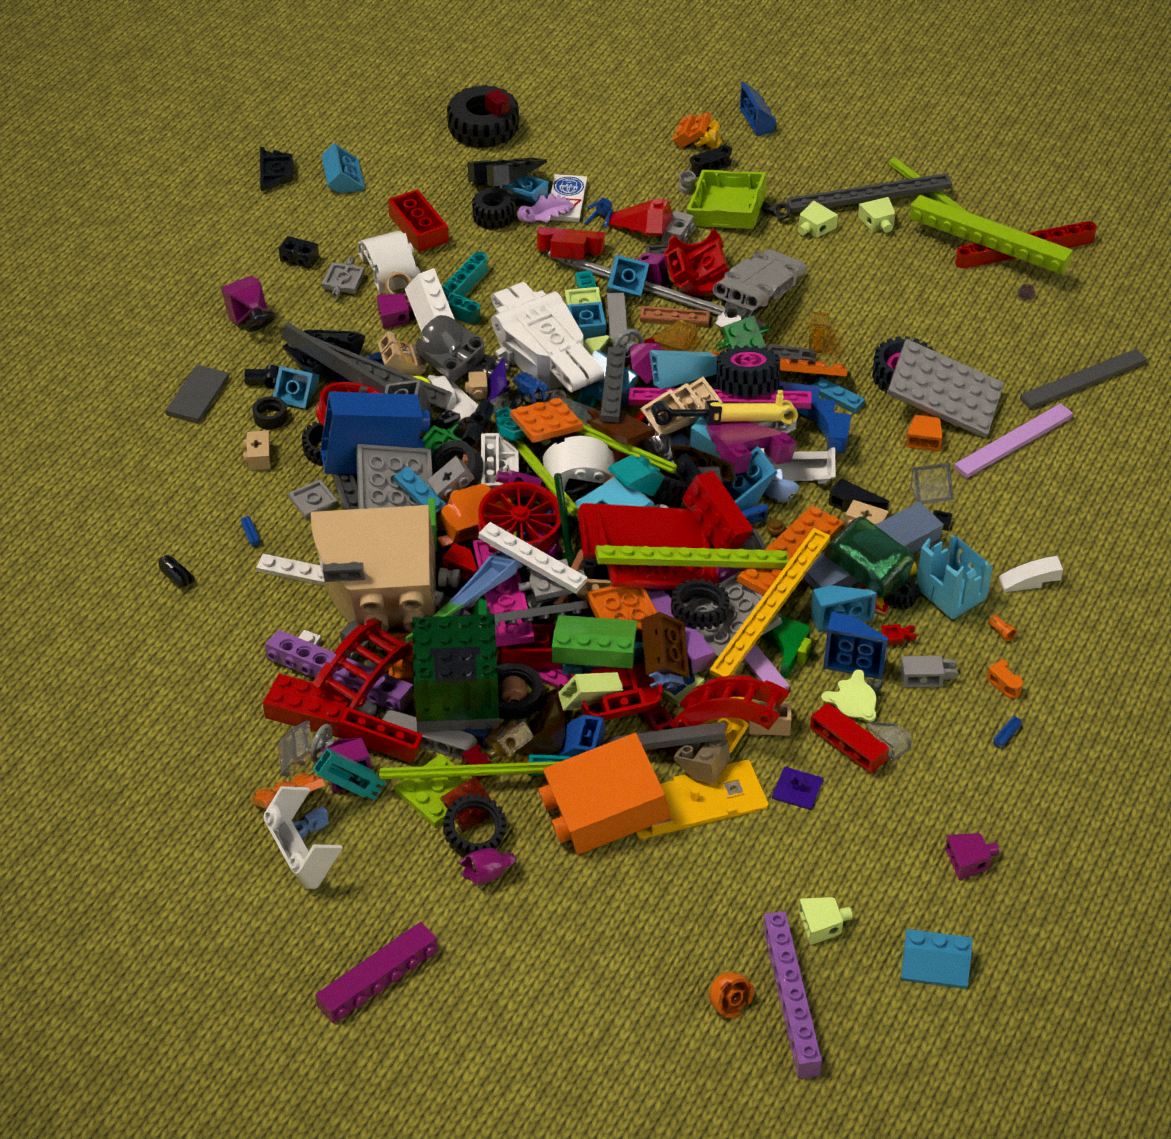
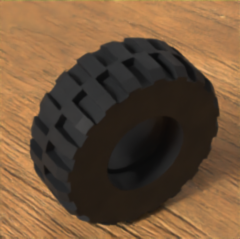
[447,85,519,148]

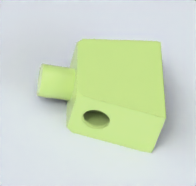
[858,197,895,233]
[798,201,838,237]
[798,897,853,945]

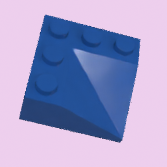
[823,612,888,680]

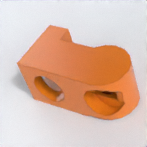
[986,659,1023,698]

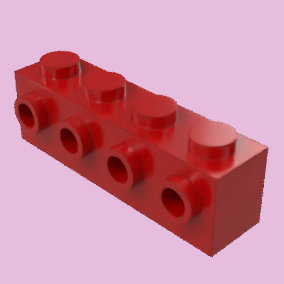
[810,702,889,774]
[337,707,423,764]

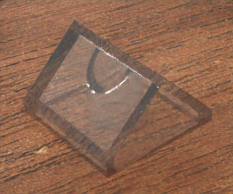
[910,463,954,504]

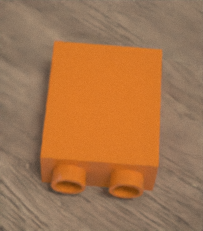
[538,732,671,855]

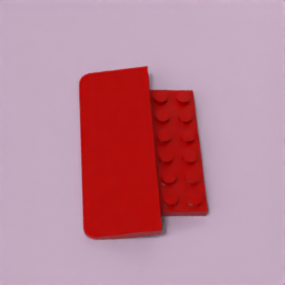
[578,503,720,590]

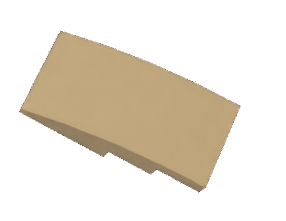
[640,377,723,436]

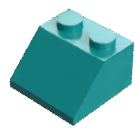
[608,455,665,496]

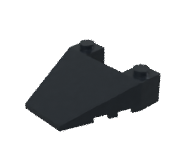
[467,157,547,189]

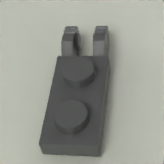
[767,345,817,364]

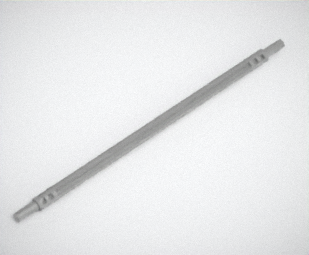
[548,251,765,328]

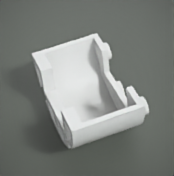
[358,230,420,294]
[543,436,615,490]

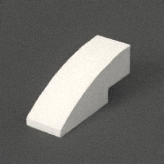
[999,556,1063,592]

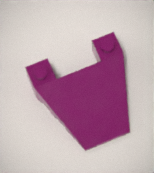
[706,422,797,474]

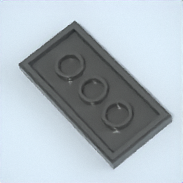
[165,365,229,423]

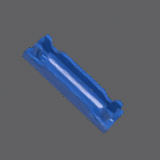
[512,372,548,403]

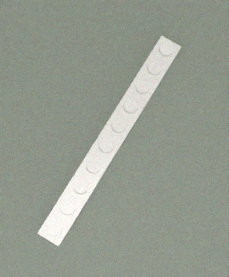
[256,554,445,610]

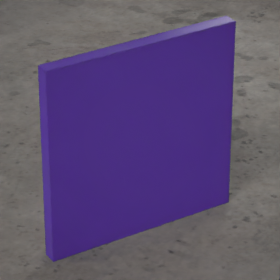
[487,359,511,404]
[772,766,823,810]

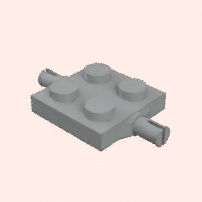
[322,256,365,299]
[518,559,585,601]

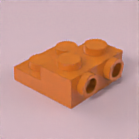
[673,111,712,149]

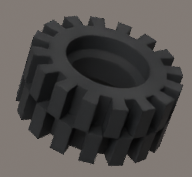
[882,573,919,610]

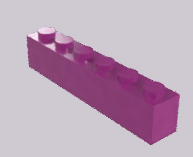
[315,921,438,1023]

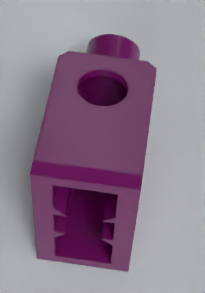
[637,253,670,287]
[377,294,413,329]
[495,469,542,486]
[945,833,999,880]

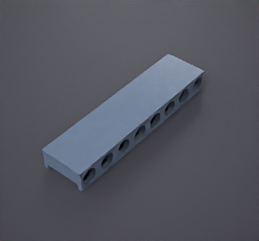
[803,501,944,589]

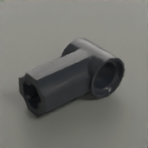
[244,365,279,389]

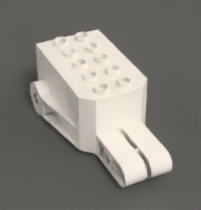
[491,282,604,392]

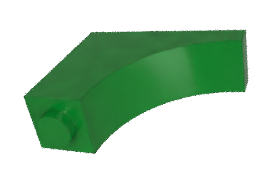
[760,615,811,679]

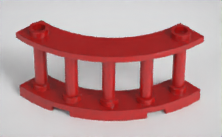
[312,618,413,709]
[669,675,790,730]

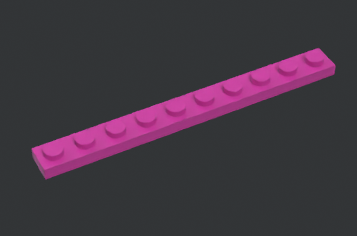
[629,388,811,409]

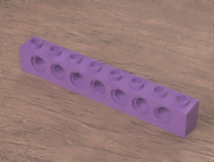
[265,630,414,713]
[763,911,822,1078]

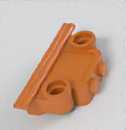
[437,484,517,548]

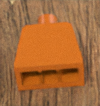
[906,412,942,451]

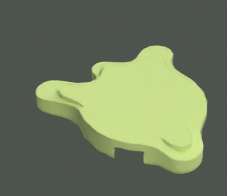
[821,670,876,723]

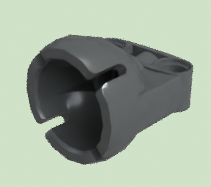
[416,315,485,381]

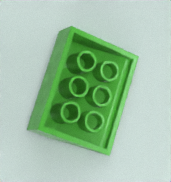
[552,615,638,669]

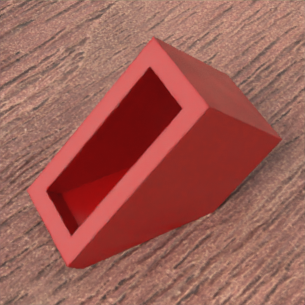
[442,543,477,581]

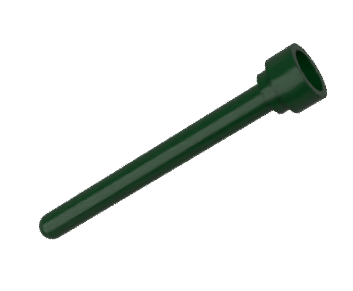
[554,473,577,565]

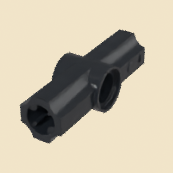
[462,400,494,448]

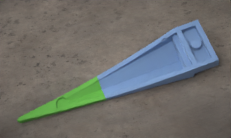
[405,550,524,643]

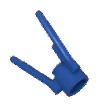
[584,197,613,228]

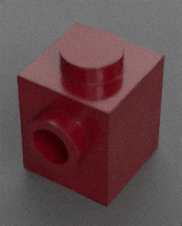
[485,89,510,117]

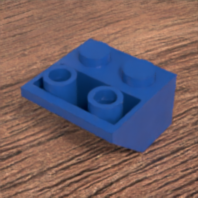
[557,715,606,757]

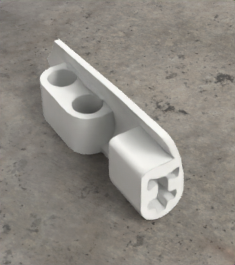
[427,375,478,430]

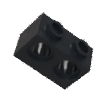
[279,236,319,269]

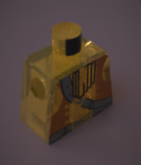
[484,719,535,760]

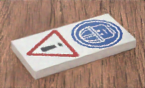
[551,174,587,222]

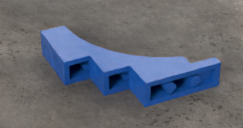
[774,381,852,454]

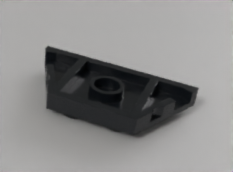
[260,147,294,191]

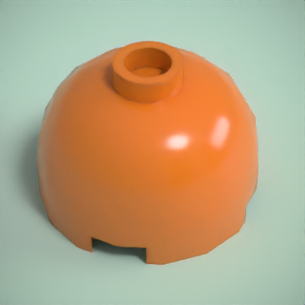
[709,972,754,1018]

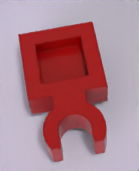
[880,624,917,645]

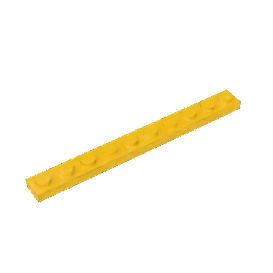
[709,528,831,677]

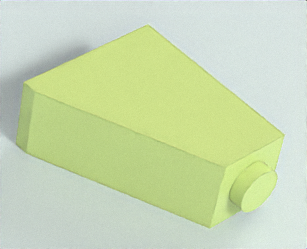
[558,672,623,711]

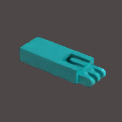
[313,748,387,800]

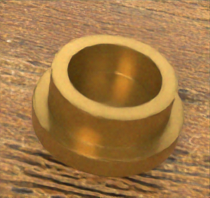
[766,519,785,536]

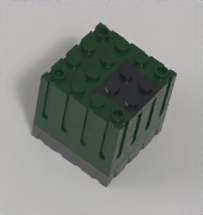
[412,614,499,732]

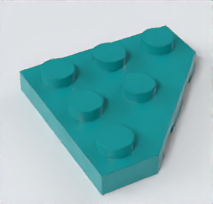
[494,407,527,441]

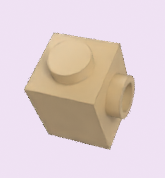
[465,371,487,400]

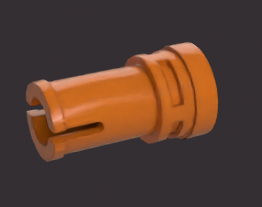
[988,614,1017,642]

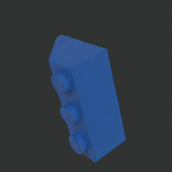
[740,82,776,136]

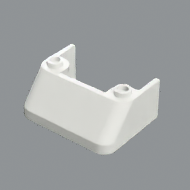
[760,447,836,484]
[264,786,343,889]

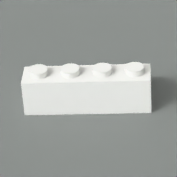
[405,268,455,343]

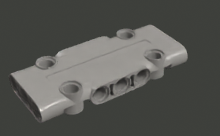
[713,249,807,310]

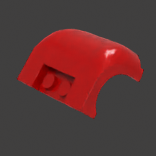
[664,228,731,297]
[571,662,662,721]

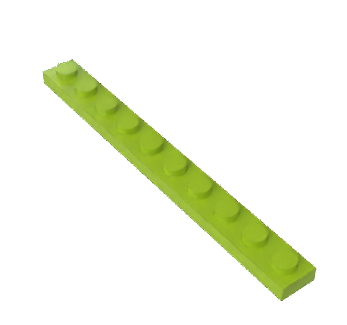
[595,545,790,569]

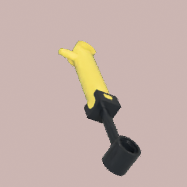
[651,390,798,425]

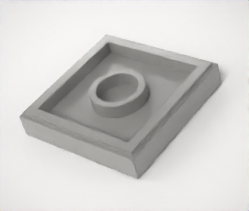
[288,479,339,520]

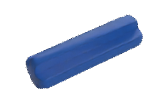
[241,516,261,547]
[993,716,1022,748]

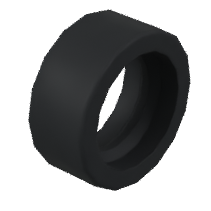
[252,396,288,429]

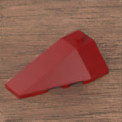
[608,199,673,236]

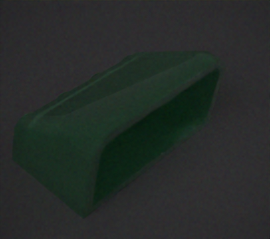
[824,516,914,598]

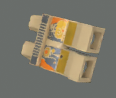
[378,331,426,376]

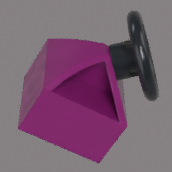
[221,275,276,332]

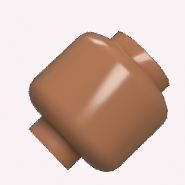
[500,676,527,702]

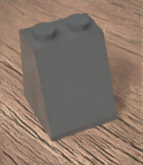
[384,379,433,437]

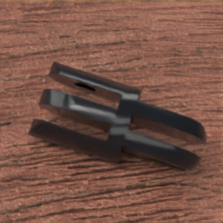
[158,555,195,589]

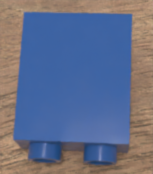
[320,392,430,475]

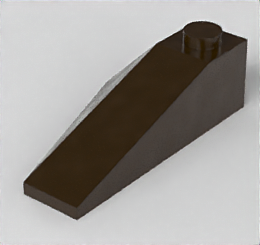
[670,445,737,482]
[516,684,565,755]

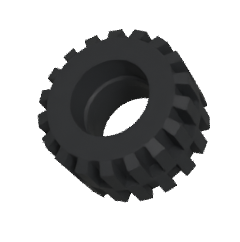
[472,187,514,229]
[643,469,689,507]

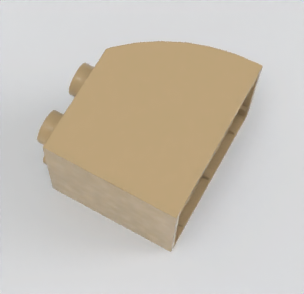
[311,505,436,632]

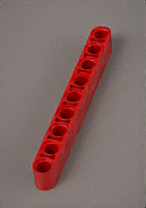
[955,221,1097,268]

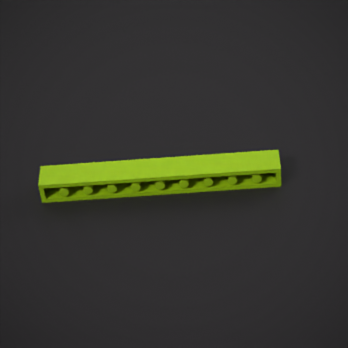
[909,195,1073,274]

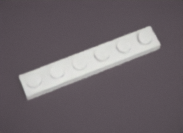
[478,522,587,594]

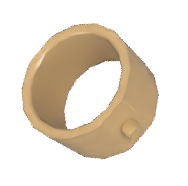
[385,271,411,297]

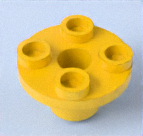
[693,120,722,150]

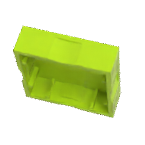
[687,170,768,229]

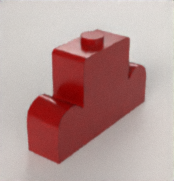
[537,227,606,260]

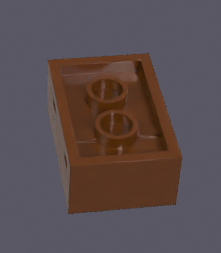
[641,612,690,680]

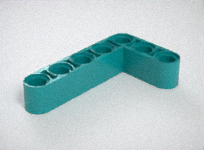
[442,251,488,325]

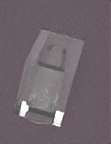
[866,722,913,761]

